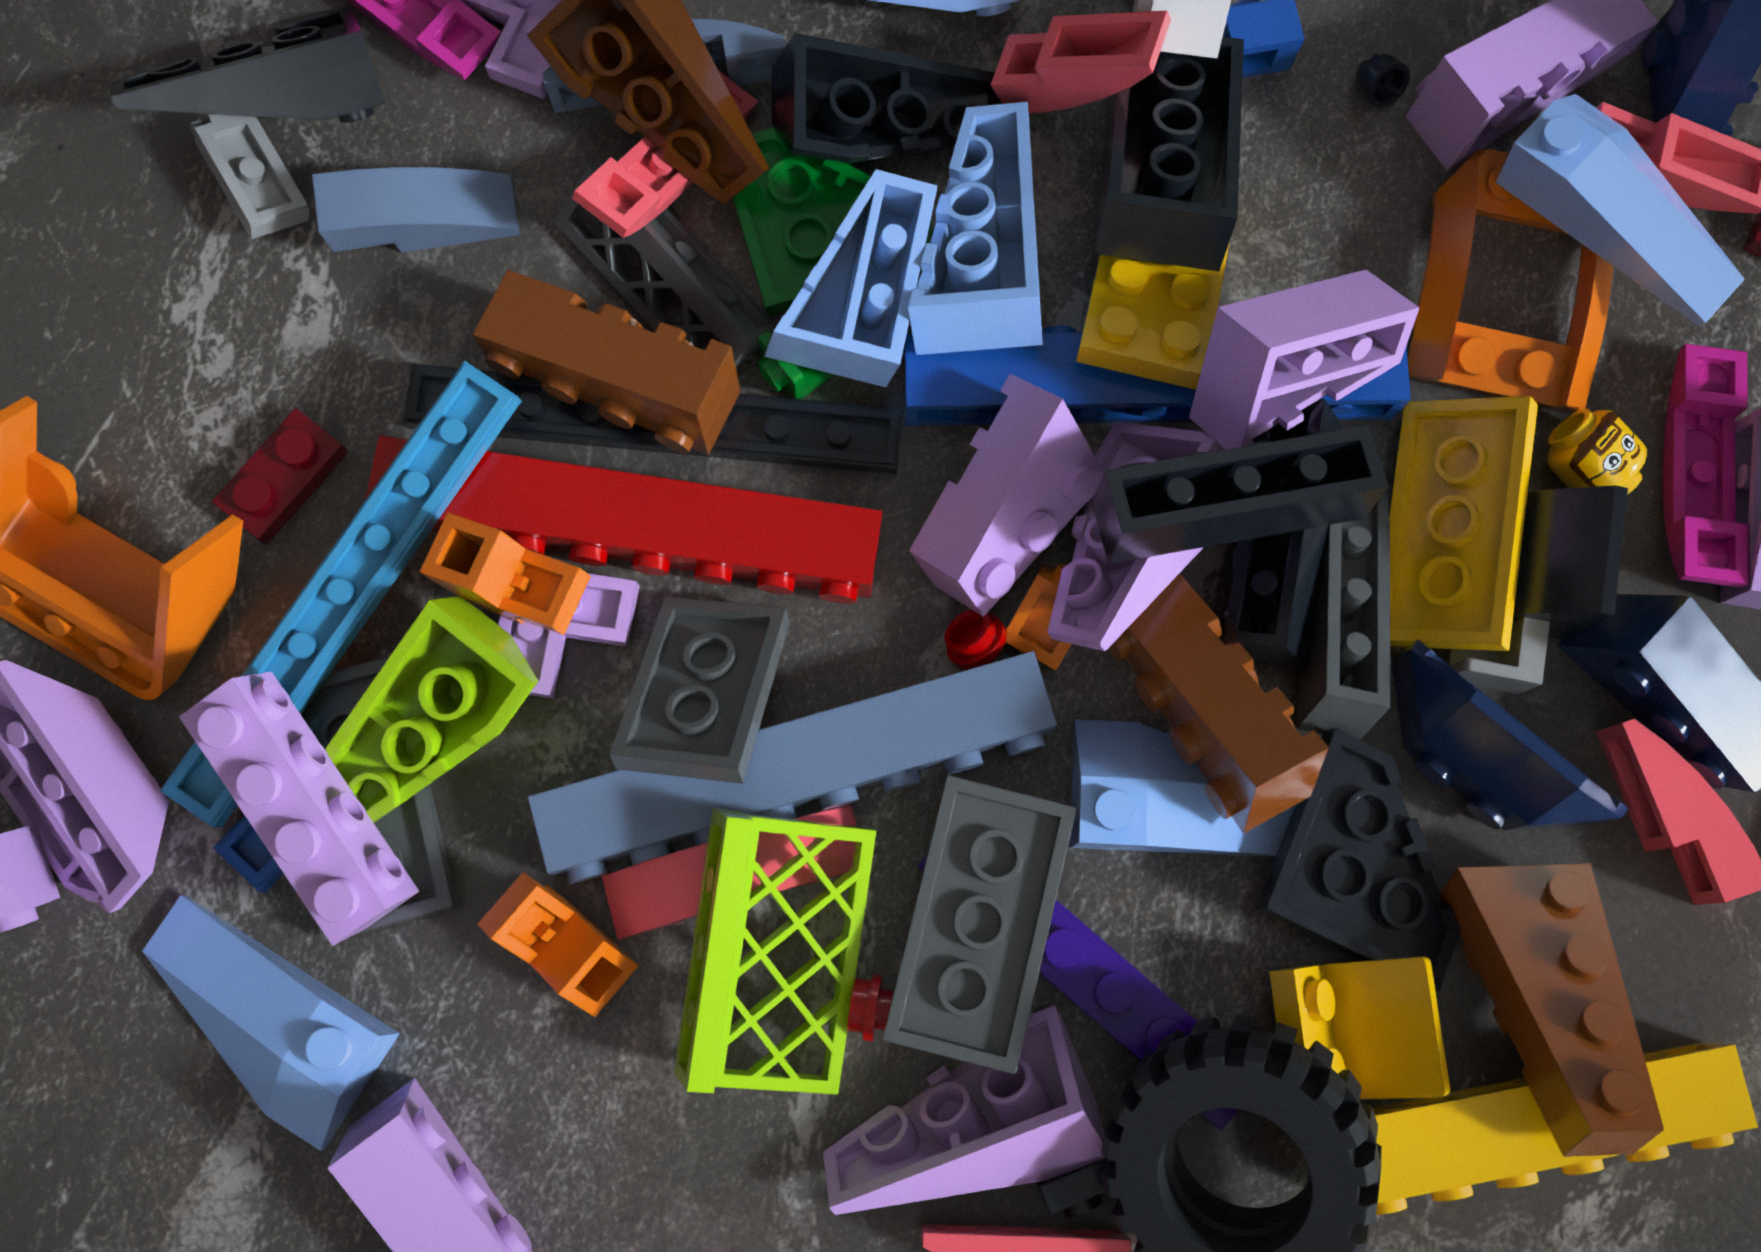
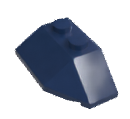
[1391,639,1629,830]

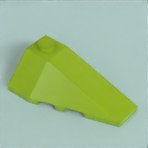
[325,596,538,823]

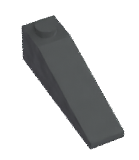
[1297,491,1390,739]

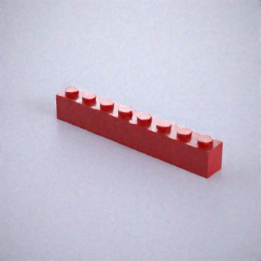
[364,435,883,604]

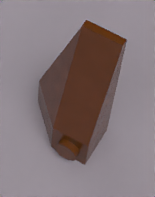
[527,0,769,205]

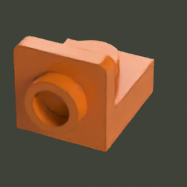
[1006,563,1072,671]

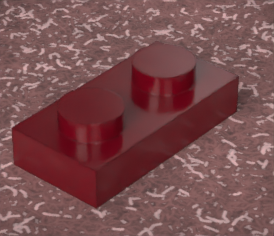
[211,407,349,545]

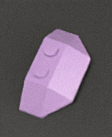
[0,660,169,913]

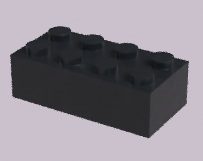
[1094,36,1244,272]

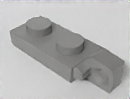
[190,113,309,240]

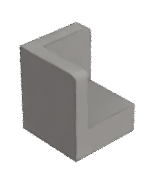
[1446,617,1550,694]

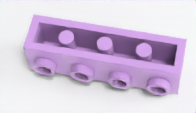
[179,671,419,946]

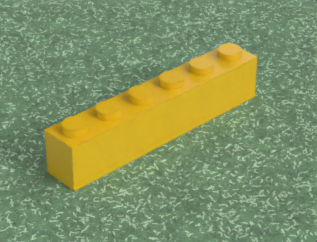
[1372,1042,1758,1215]

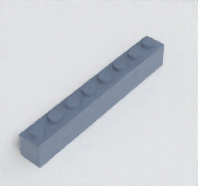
[528,651,1057,884]

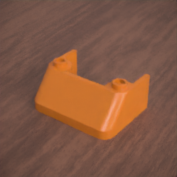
[0,396,243,700]

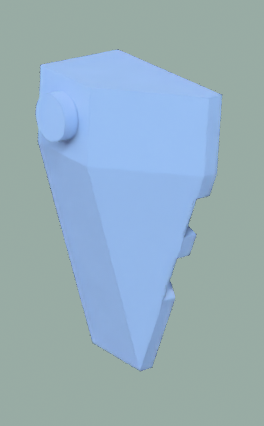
[1495,94,1744,328]
[1070,719,1295,857]
[142,895,400,1151]

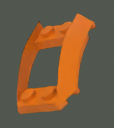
[1407,149,1613,414]

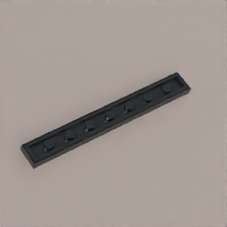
[403,364,903,474]

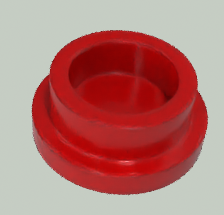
[944,610,1007,670]
[847,974,894,1042]

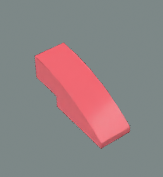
[991,10,1171,114]
[1595,102,1761,214]
[1595,719,1761,905]

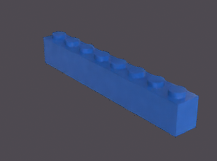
[904,325,1411,426]

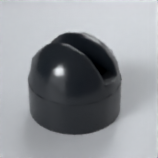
[1355,52,1410,107]

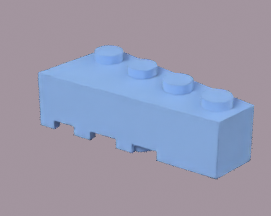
[908,102,1043,355]

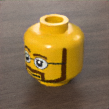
[1547,408,1647,495]

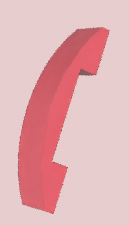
[572,70,758,238]
[601,805,857,940]

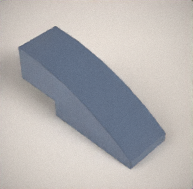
[312,167,520,253]

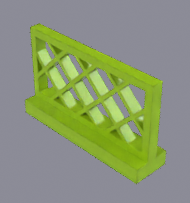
[674,808,876,1095]

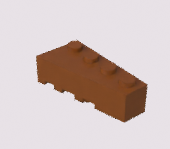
[472,269,741,456]
[1108,573,1329,834]
[1440,863,1664,1157]

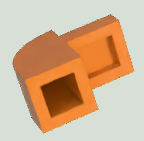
[419,512,591,635]
[477,872,639,1017]

